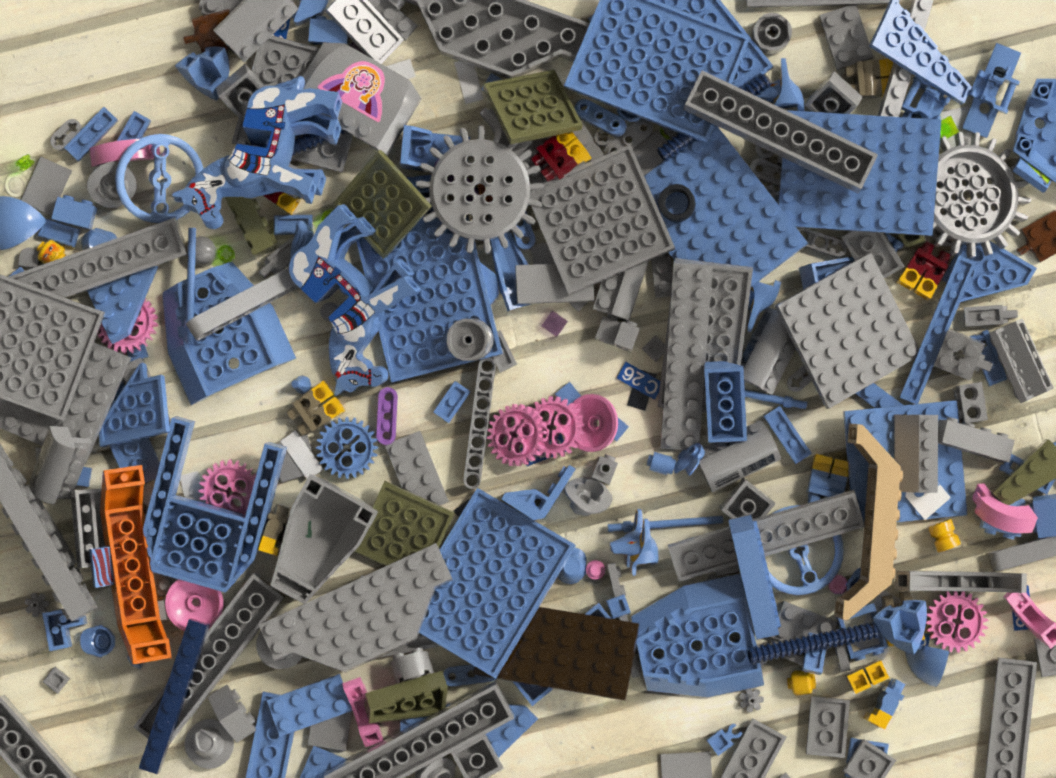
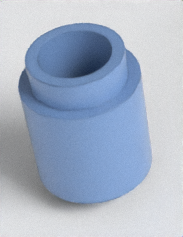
[647,452,676,475]

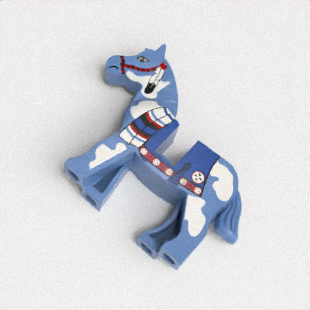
[172,76,342,229]
[289,204,422,396]

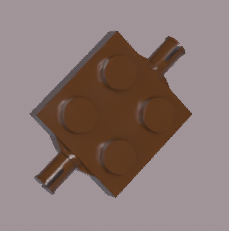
[183,9,230,53]
[1016,210,1056,263]

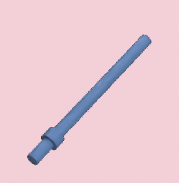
[184,228,196,344]
[745,389,807,409]
[608,516,723,533]

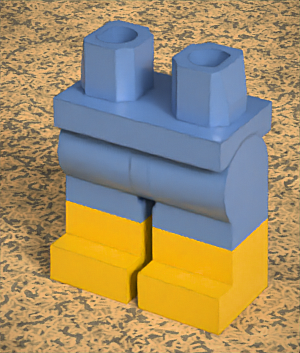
[806,454,849,503]
[863,678,906,729]

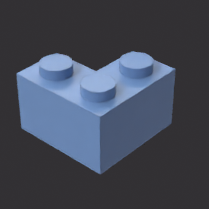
[42,609,88,651]

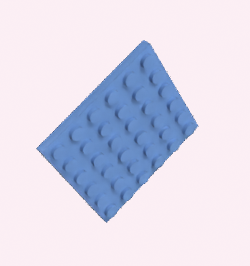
[843,400,967,522]

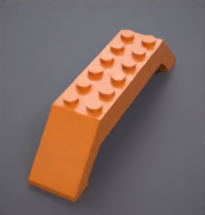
[100,465,172,664]

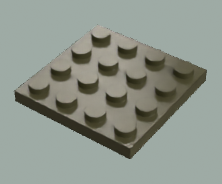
[483,70,583,144]
[333,150,432,259]
[355,481,455,566]

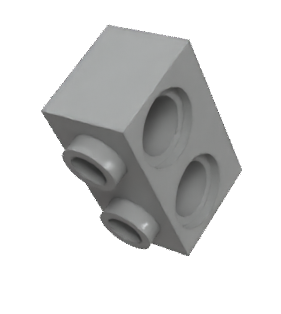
[954,382,988,424]

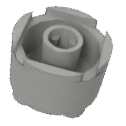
[752,13,792,55]
[391,648,434,684]

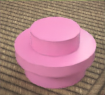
[586,560,605,580]
[828,575,847,594]

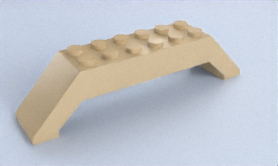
[834,423,903,620]

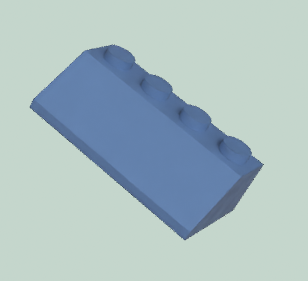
[704,361,747,443]

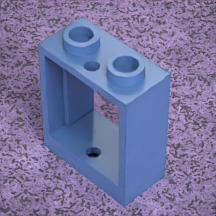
[836,603,888,661]

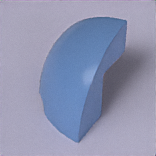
[175,47,229,101]
[0,196,47,250]
[874,600,927,655]
[905,644,949,687]

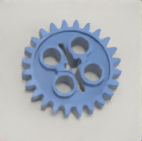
[316,417,379,479]

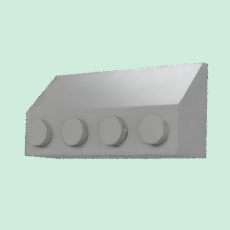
[213,0,298,62]
[894,414,938,493]

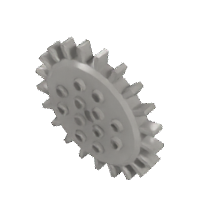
[416,126,544,254]
[933,132,1031,258]

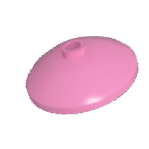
[566,394,618,452]
[165,579,224,631]

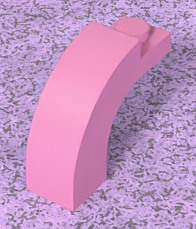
[90,139,160,167]
[972,483,1038,533]
[1003,592,1056,648]
[342,677,384,747]

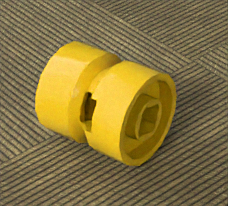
[928,519,961,553]

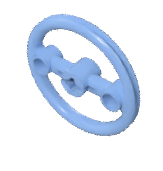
[115,134,203,223]
[769,505,844,595]

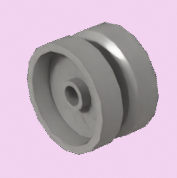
[447,319,493,361]

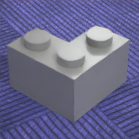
[595,315,640,352]
[208,685,256,743]

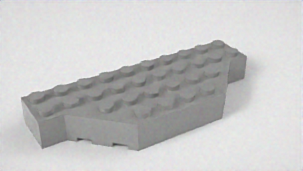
[403,0,590,79]
[0,444,98,621]
[259,543,453,673]

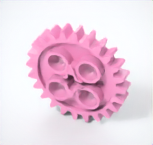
[98,298,158,354]
[523,396,585,459]
[487,404,547,466]
[199,459,256,515]
[926,591,988,653]

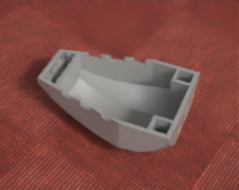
[271,474,378,604]

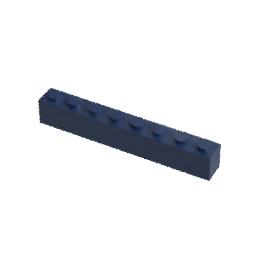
[139,618,210,774]

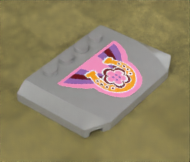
[303,42,422,156]

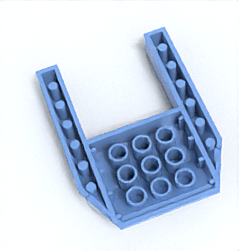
[143,416,287,593]

